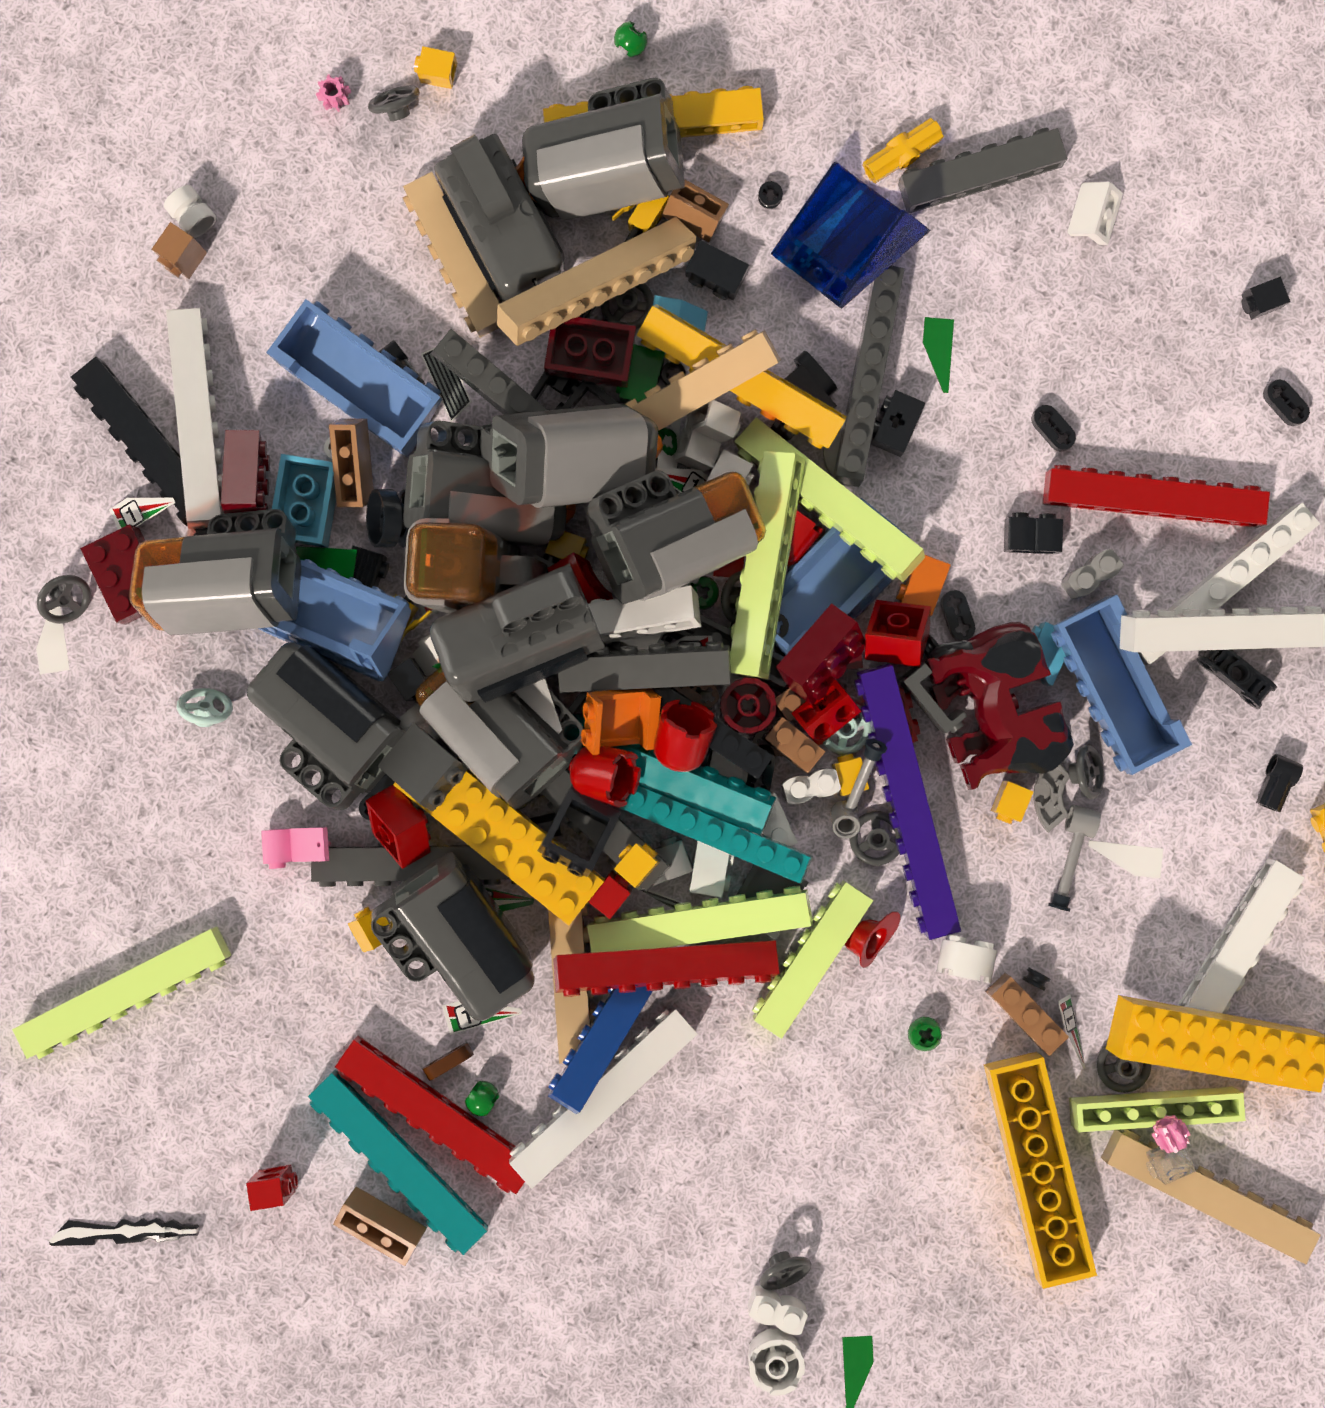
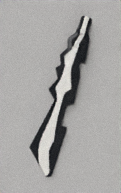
[49,1218,199,1246]

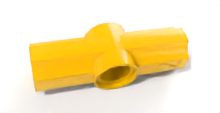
[862,118,944,184]

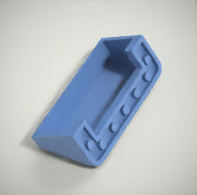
[266,299,442,458]
[774,498,910,656]
[258,559,411,681]
[1051,595,1192,775]

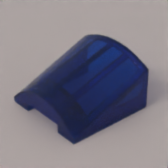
[771,162,931,309]

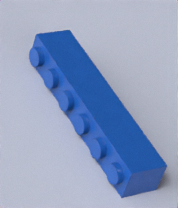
[548,987,653,1114]

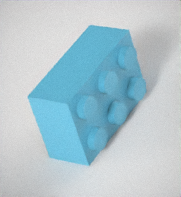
[272,454,336,548]

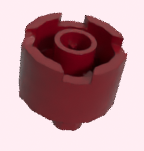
[720,678,776,734]

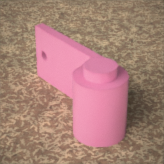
[261,827,331,869]

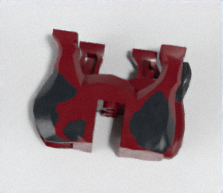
[924,622,1074,790]

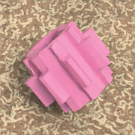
[316,74,351,112]
[1152,1115,1191,1153]

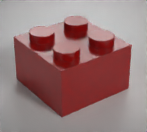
[865,599,931,667]
[366,785,431,869]

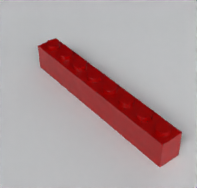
[1043,465,1270,528]
[553,940,780,997]
[335,1036,525,1194]

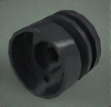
[366,489,409,548]

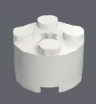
[936,935,997,983]
[748,1329,805,1396]

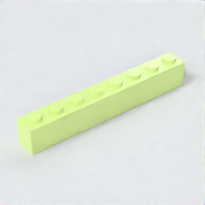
[734,417,925,582]
[730,451,805,679]
[587,886,813,953]
[12,927,232,1059]

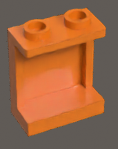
[581,688,661,755]

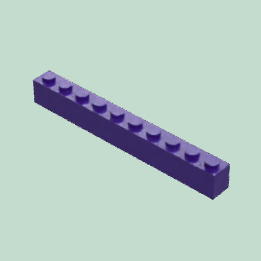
[854,664,961,940]

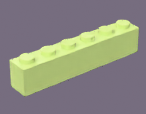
[752,880,873,1039]
[1069,1087,1246,1132]

